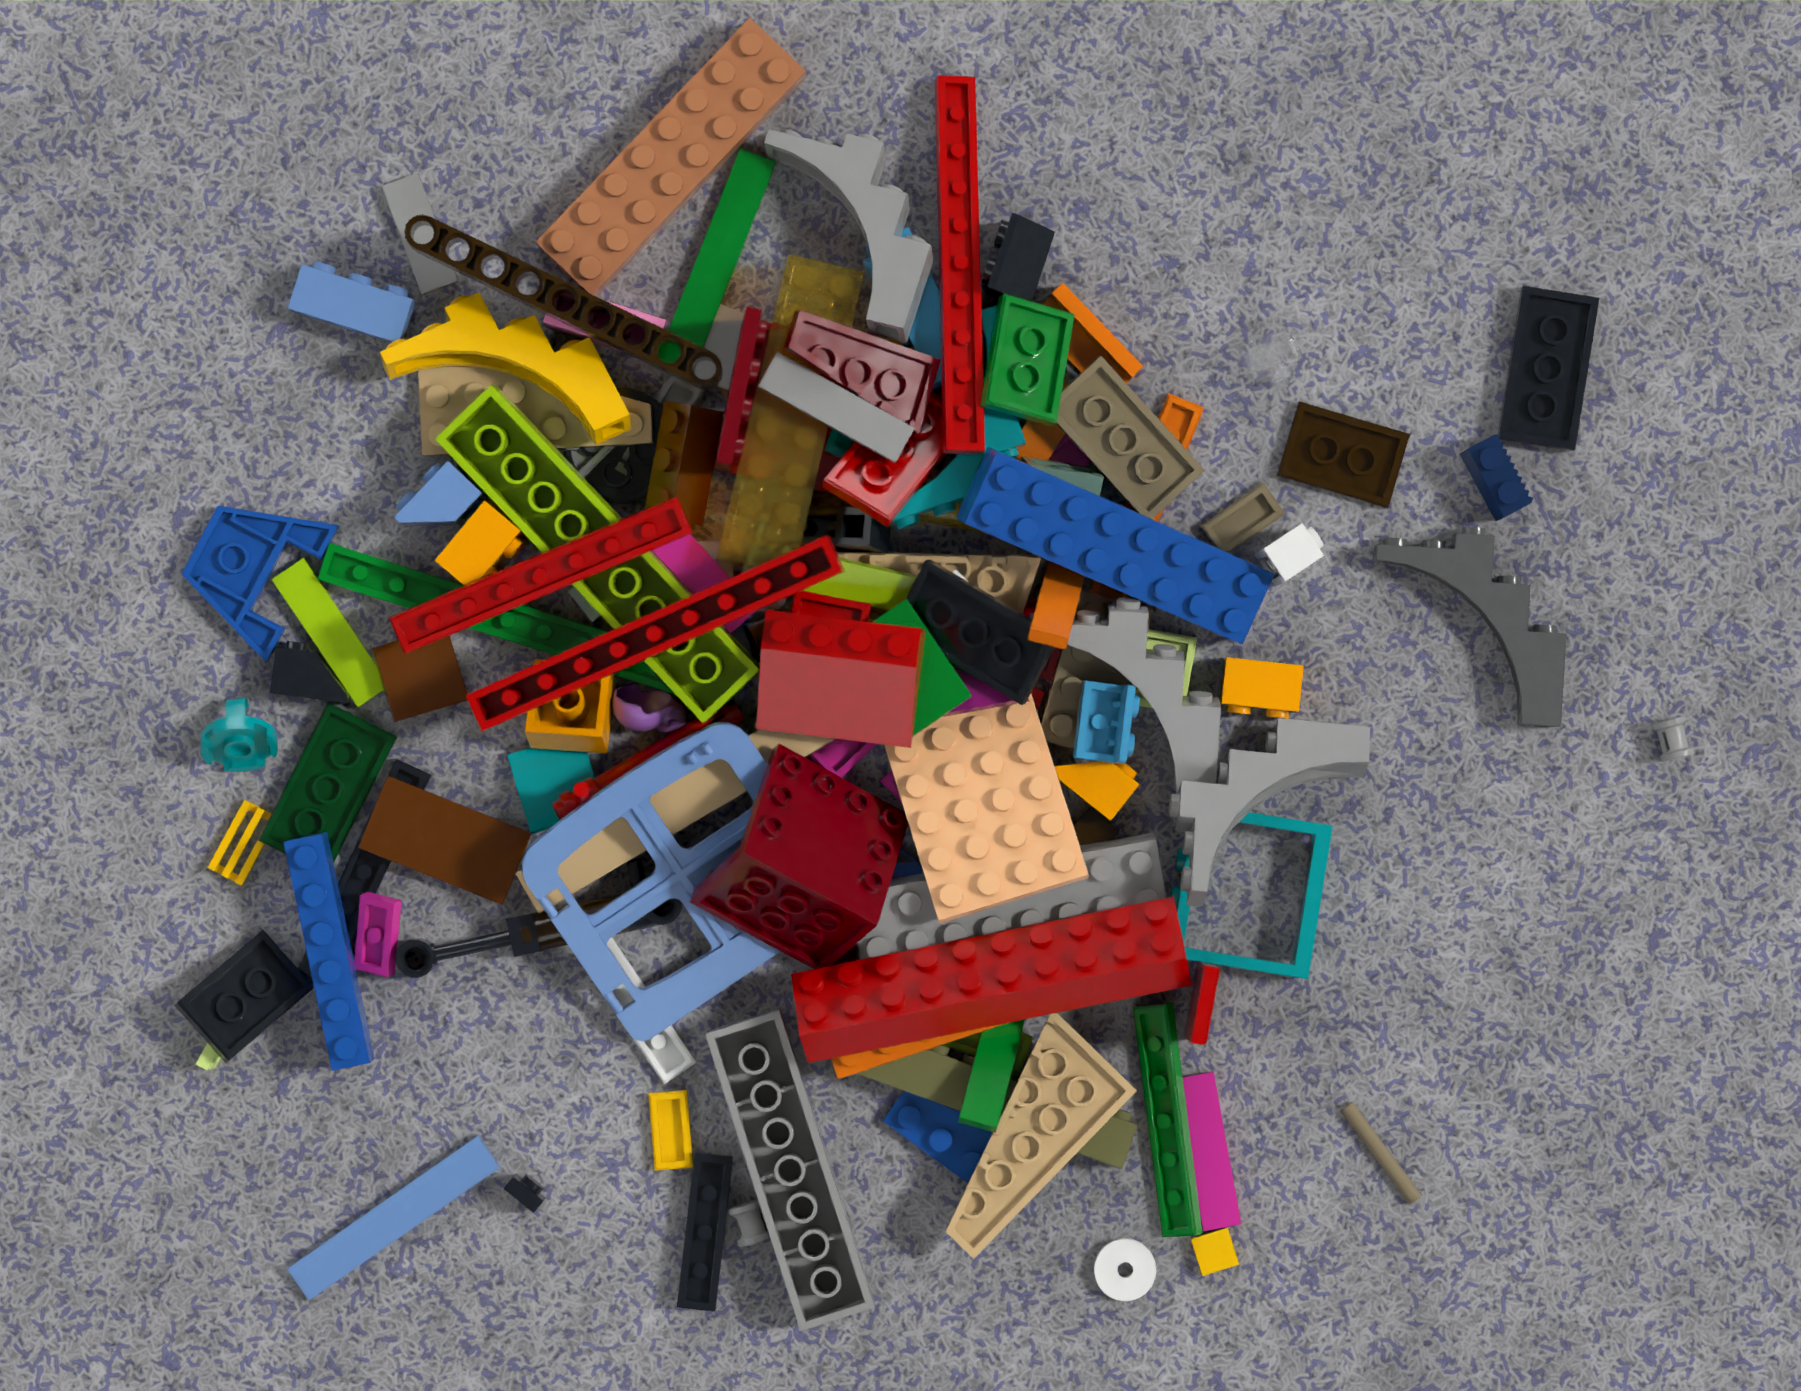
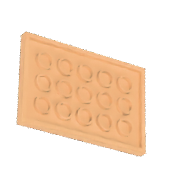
[884,694,1089,924]

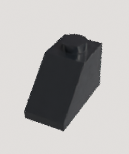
[269,641,351,703]

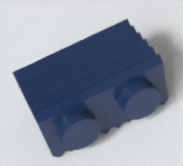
[1459,435,1533,521]

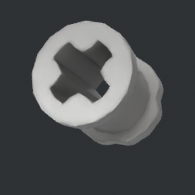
[1652,716,1695,762]
[727,1200,770,1247]

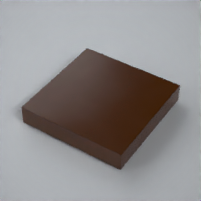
[371,636,468,723]

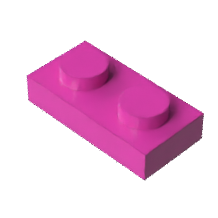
[354,892,402,977]

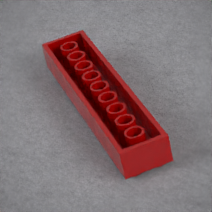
[791,896,1192,1063]

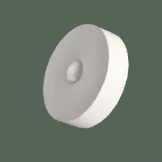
[1094,1238,1156,1301]

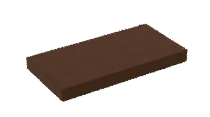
[358,775,532,905]

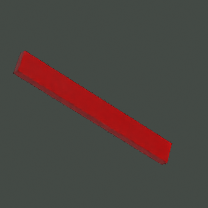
[389,496,693,654]

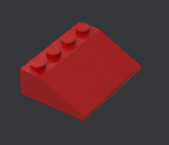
[756,610,926,748]

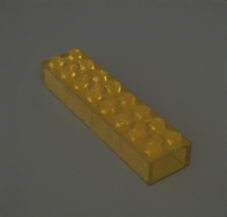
[715,254,864,569]

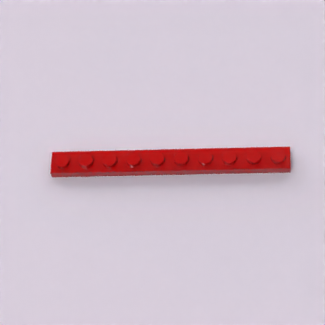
[934,75,985,455]

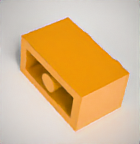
[1220,657,1304,719]

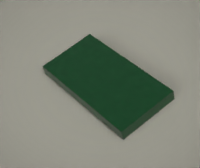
[258,702,398,863]

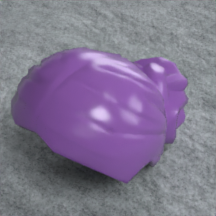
[612,682,688,735]

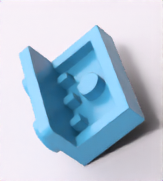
[1073,681,1140,764]

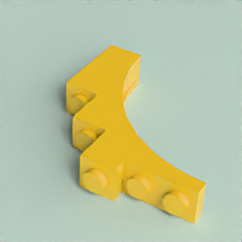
[380,292,631,445]

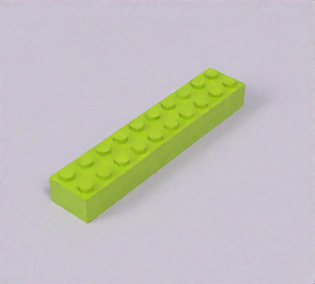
[435,385,760,723]

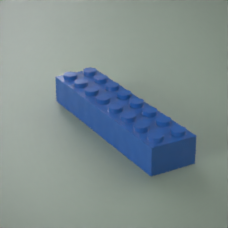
[956,447,1274,645]

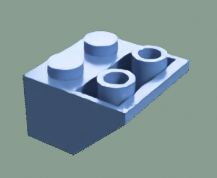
[394,461,488,526]

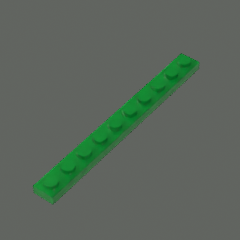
[318,542,676,695]

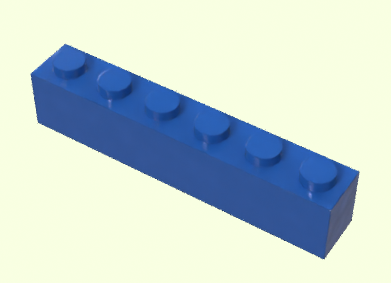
[284,832,375,1071]

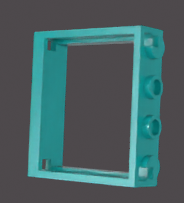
[1170,812,1333,979]

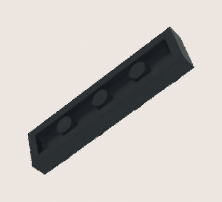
[677,1152,734,1312]

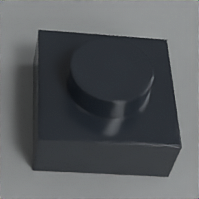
[504,1174,546,1213]

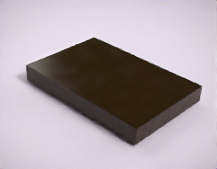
[1277,401,1410,508]

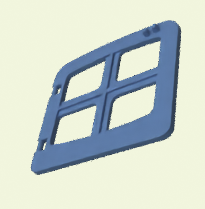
[521,722,781,1041]

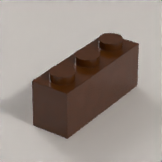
[644,401,724,526]

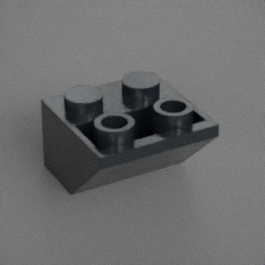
[981,213,1055,301]

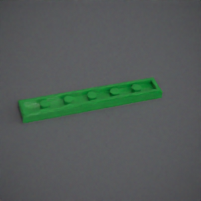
[659,148,776,367]
[1133,1003,1203,1238]

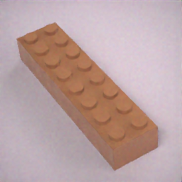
[536,18,807,297]

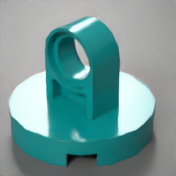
[200,697,278,772]

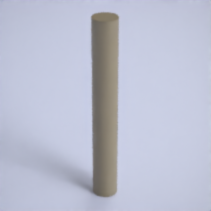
[1340,1102,1422,1204]

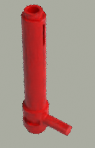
[551,701,745,820]

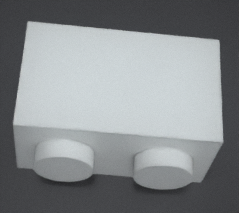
[1255,523,1324,587]

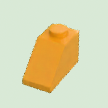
[1054,761,1140,821]

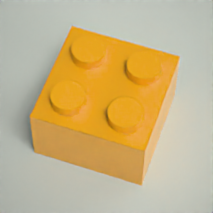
[435,500,528,585]
[525,659,616,753]

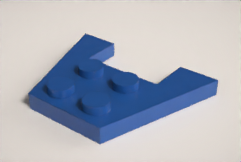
[182,506,340,662]

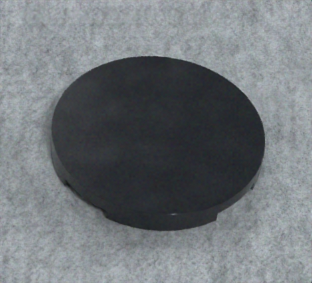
[563,388,663,504]

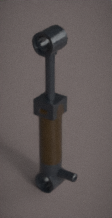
[396,859,683,978]

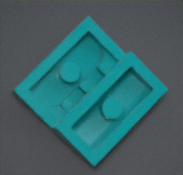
[507,748,596,834]

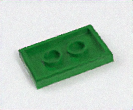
[980,294,1075,427]
[873,599,973,737]

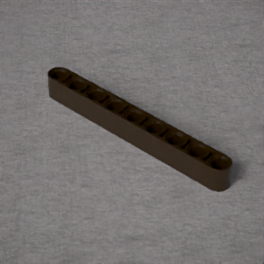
[404,214,723,390]

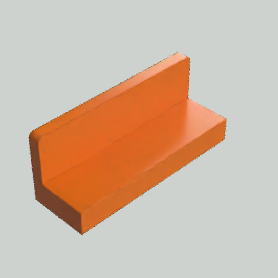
[1042,283,1143,384]

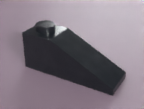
[764,505,891,553]

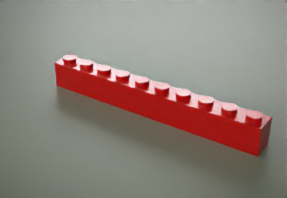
[466,536,845,731]

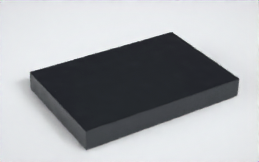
[174,930,314,1063]

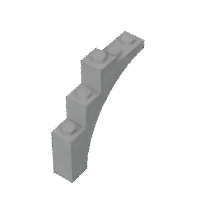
[764,129,934,343]
[1029,597,1221,794]
[1169,718,1370,906]

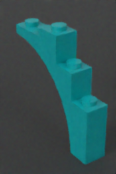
[886,306,1026,530]

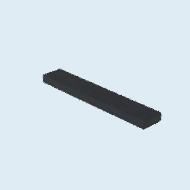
[298,759,432,975]

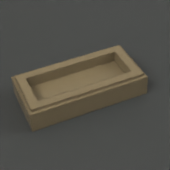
[1200,482,1285,553]

